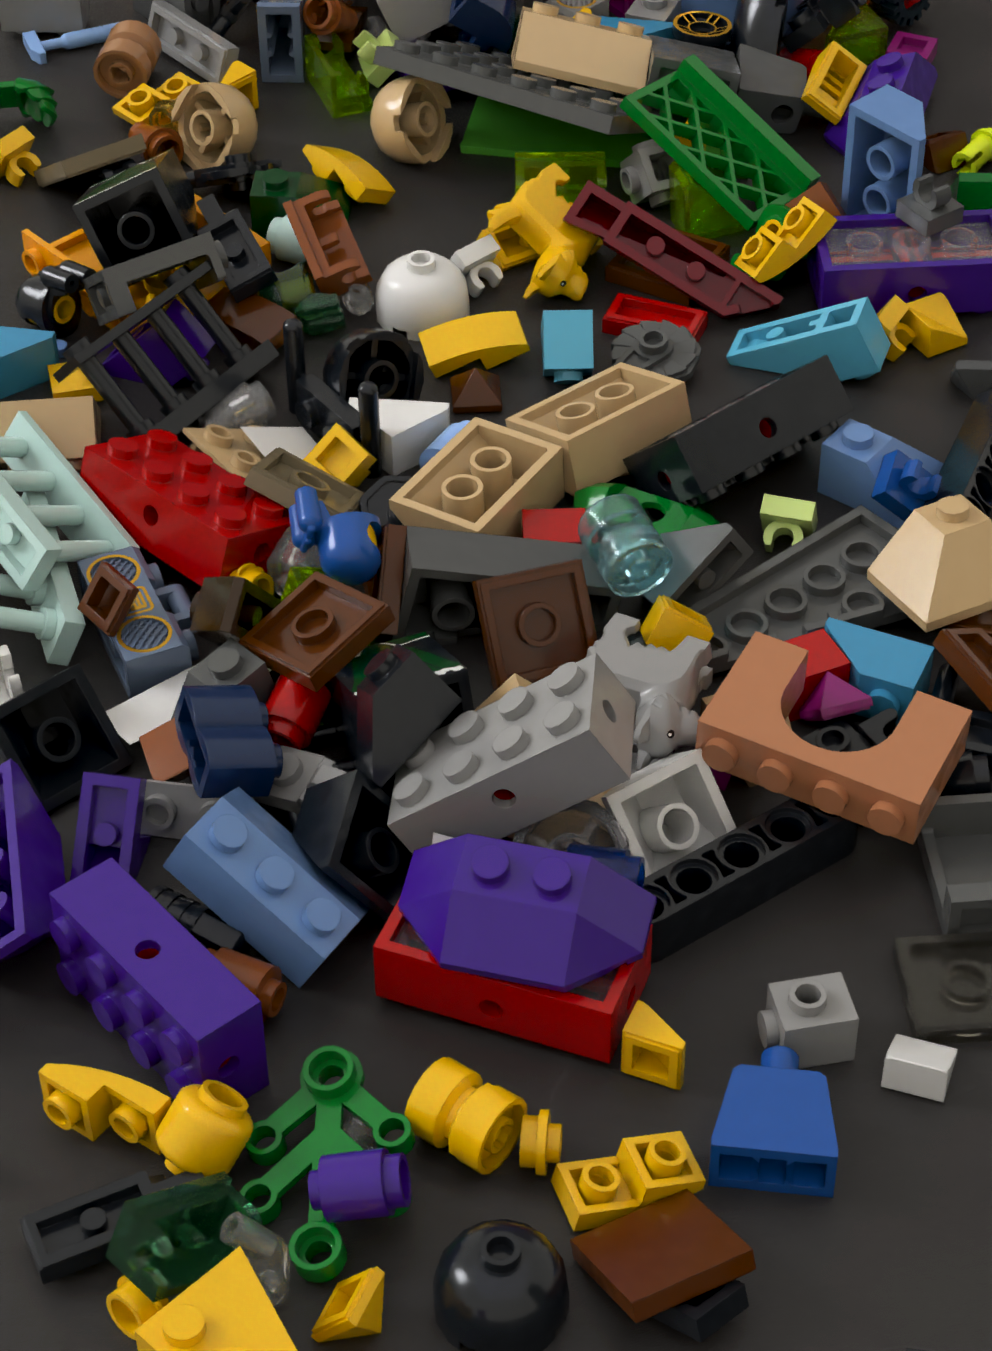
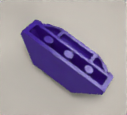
[824,52,938,157]
[0,758,66,963]
[398,833,657,993]

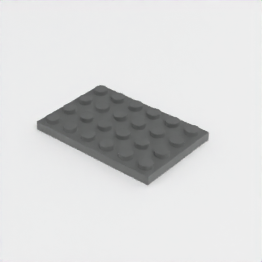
[373,39,683,135]

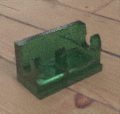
[105,1171,262,1302]

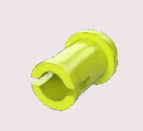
[951,128,992,174]

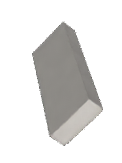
[148,0,240,83]

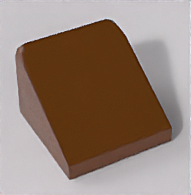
[923,130,968,174]

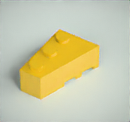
[134,1246,297,1351]

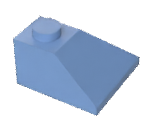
[817,418,944,529]

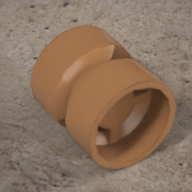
[93,20,162,99]

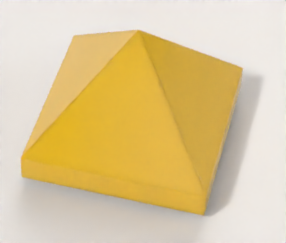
[311,1266,385,1343]

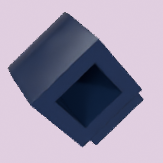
[448,0,516,54]

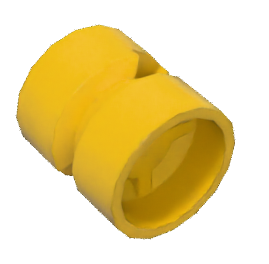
[404,1057,527,1175]

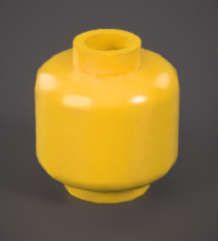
[155,1080,254,1180]

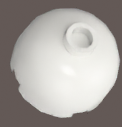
[375,250,470,341]

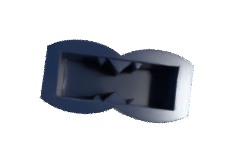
[174,685,283,798]

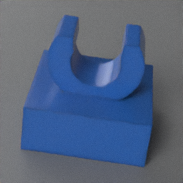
[871,449,942,522]

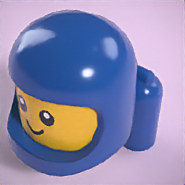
[288,486,382,586]

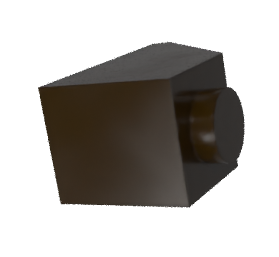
[190,576,282,644]

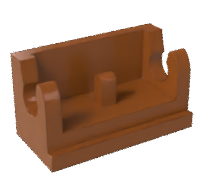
[283,190,373,302]

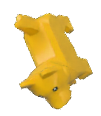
[487,162,603,301]

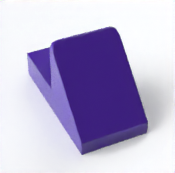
[70,772,150,881]

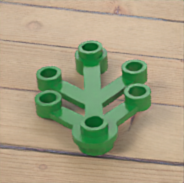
[238,1045,415,1283]

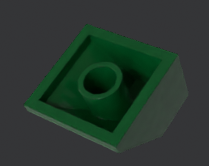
[250,168,353,239]

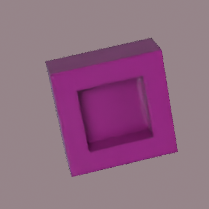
[886,31,938,63]

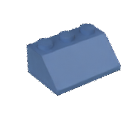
[841,84,926,215]
[163,787,370,989]

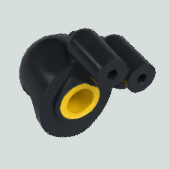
[15,260,96,339]

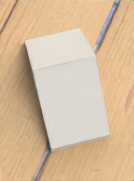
[348,397,450,476]

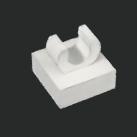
[450,234,503,298]

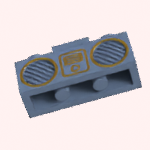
[76,546,199,699]

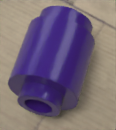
[308,1148,411,1223]

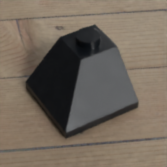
[0,663,134,812]
[292,769,413,922]

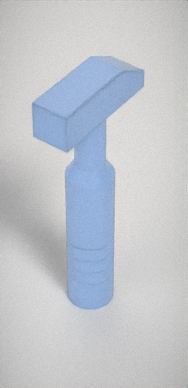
[22,22,119,65]

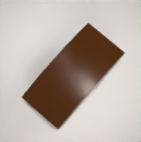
[193,287,298,351]

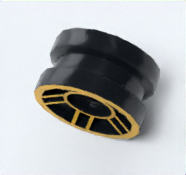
[672,11,732,51]

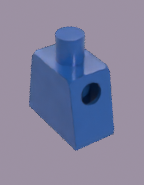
[708,1046,839,1198]

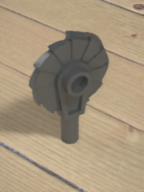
[611,319,702,381]

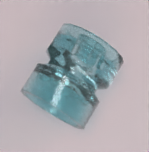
[577,494,673,597]

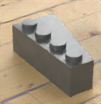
[387,525,625,645]

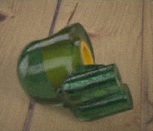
[258,261,347,336]

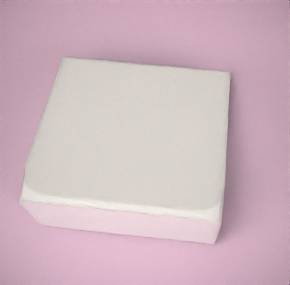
[881,1034,958,1103]

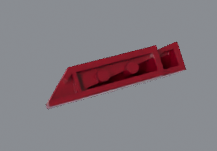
[563,180,784,319]

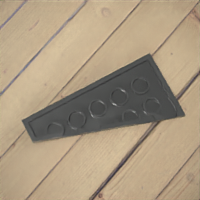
[630,505,909,674]

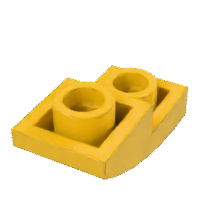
[112,71,200,127]
[302,144,396,204]
[734,196,837,283]
[418,311,530,378]
[38,1063,172,1155]
[551,1131,706,1232]

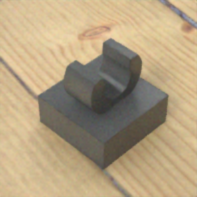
[895,173,964,237]

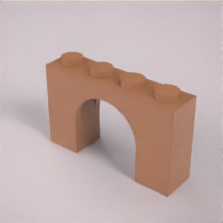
[695,631,973,845]

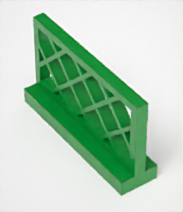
[619,54,821,231]

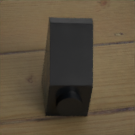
[357,644,462,788]

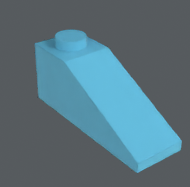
[726,296,891,381]

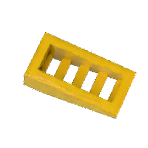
[801,40,867,125]

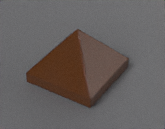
[450,368,502,414]
[77,561,139,637]

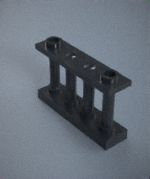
[53,260,280,438]

